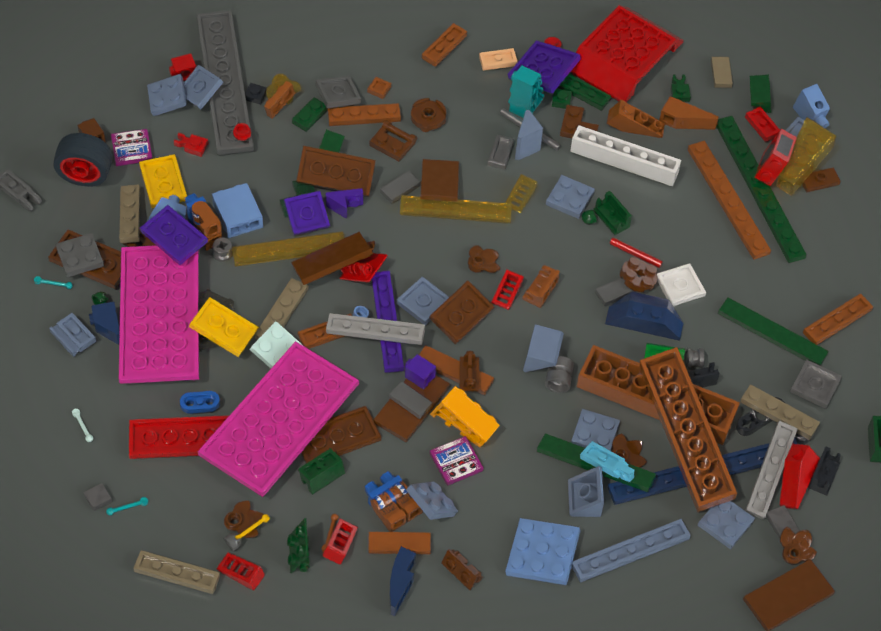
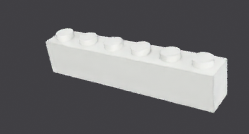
[570,125,681,187]

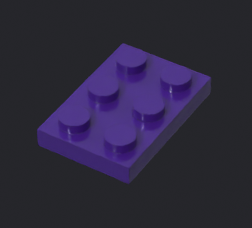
[140,205,208,265]

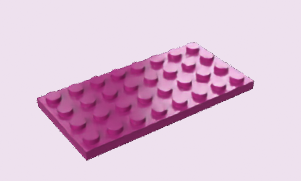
[119,246,199,384]
[198,341,359,497]

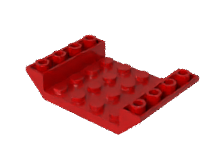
[571,5,684,103]

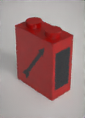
[755,128,797,186]

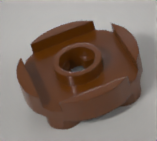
[411,98,446,132]
[620,257,658,292]

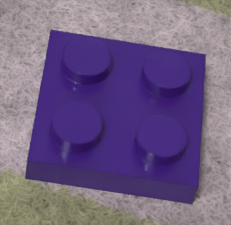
[284,191,330,236]

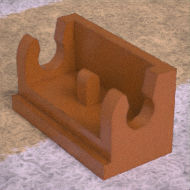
[522,265,560,308]

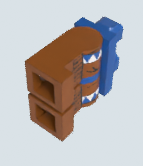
[185,193,222,251]
[365,471,423,532]

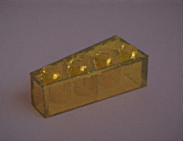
[777,117,836,196]

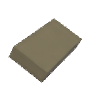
[711,57,733,88]

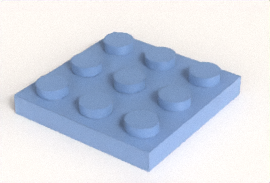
[505,518,580,585]

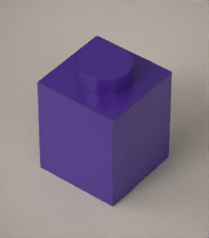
[404,354,436,390]

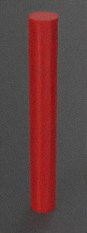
[610,238,663,268]

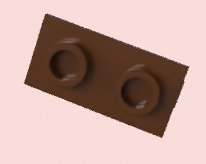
[459,351,479,391]
[441,549,483,590]

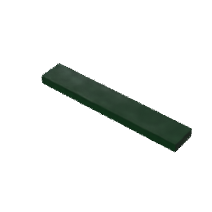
[718,297,829,366]
[537,433,656,492]

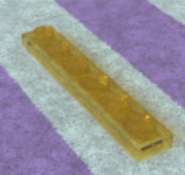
[400,195,512,223]
[232,231,344,267]

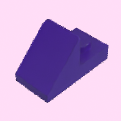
[325,188,363,218]

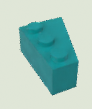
[508,65,545,118]

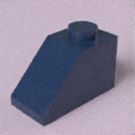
[89,302,120,345]

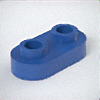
[180,391,220,414]

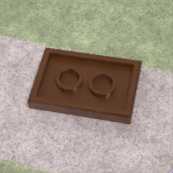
[420,159,459,202]
[429,280,494,345]

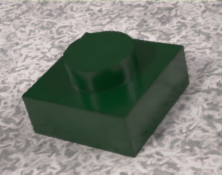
[552,89,572,109]

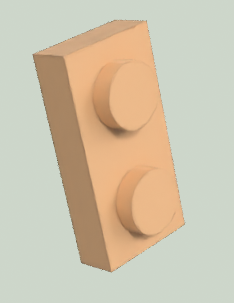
[479,48,517,71]

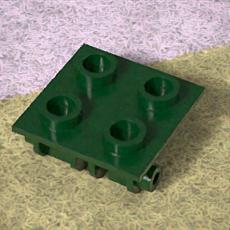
[287,518,310,573]

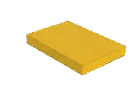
[139,154,187,208]
[189,297,259,357]

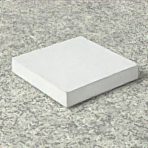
[657,263,706,306]

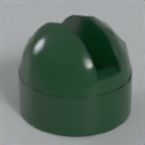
[582,209,597,225]
[92,291,109,305]

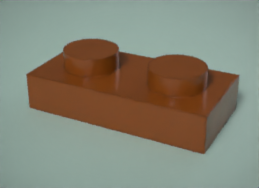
[264,81,295,119]

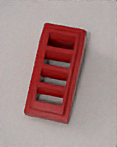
[491,269,524,310]
[323,519,358,564]
[216,552,265,590]

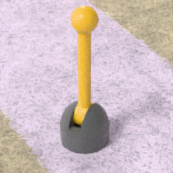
[224,514,270,551]

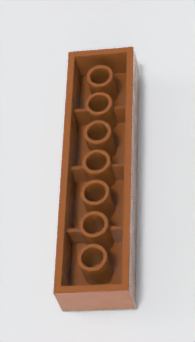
[577,345,740,445]
[639,347,737,513]

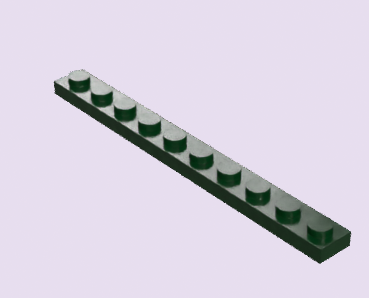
[716,116,807,263]

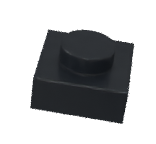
[245,83,267,105]

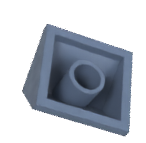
[515,110,543,160]
[523,325,564,372]
[568,466,604,517]

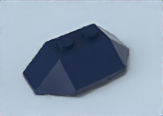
[605,292,683,341]

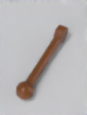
[322,513,339,553]

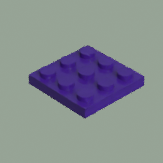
[507,40,581,93]

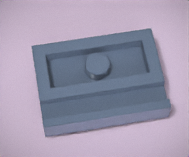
[49,313,96,357]

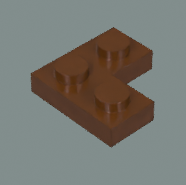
[560,105,599,138]

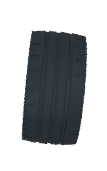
[53,133,113,187]

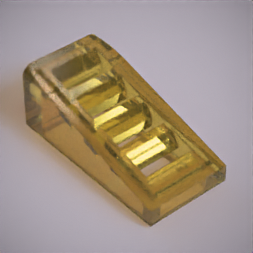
[504,174,537,213]

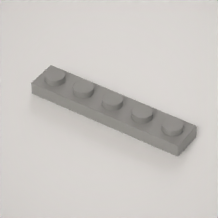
[326,313,425,345]
[745,421,798,519]

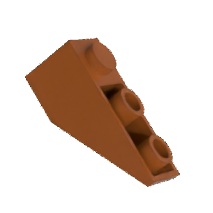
[659,96,719,130]
[607,100,665,138]

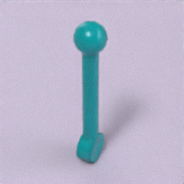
[34,276,73,289]
[106,497,148,515]

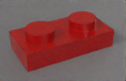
[745,107,780,142]

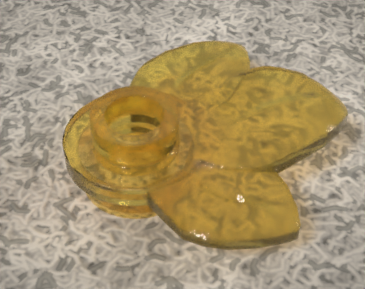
[266,74,301,104]

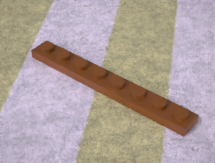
[688,140,771,260]

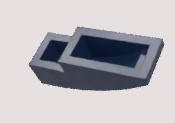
[390,546,416,616]

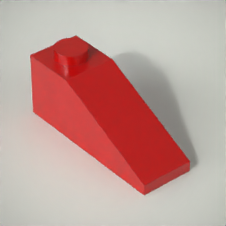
[780,444,820,509]

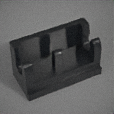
[687,362,720,388]
[808,446,841,496]

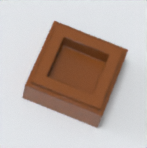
[367,77,391,99]

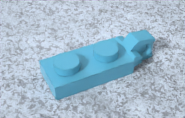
[580,441,634,482]

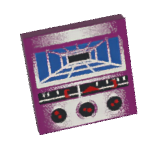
[111,129,152,166]
[430,436,483,486]

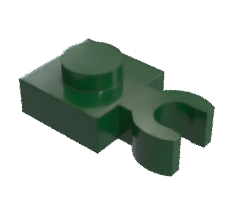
[670,74,691,102]

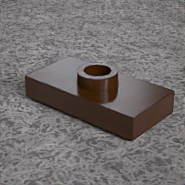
[799,167,841,193]

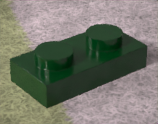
[292,97,328,132]

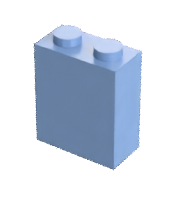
[212,183,263,238]

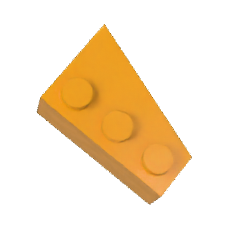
[430,386,500,447]

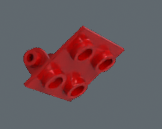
[340,253,388,282]

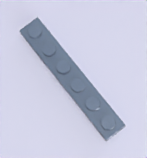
[572,519,691,583]

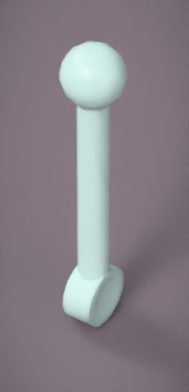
[72,409,93,442]

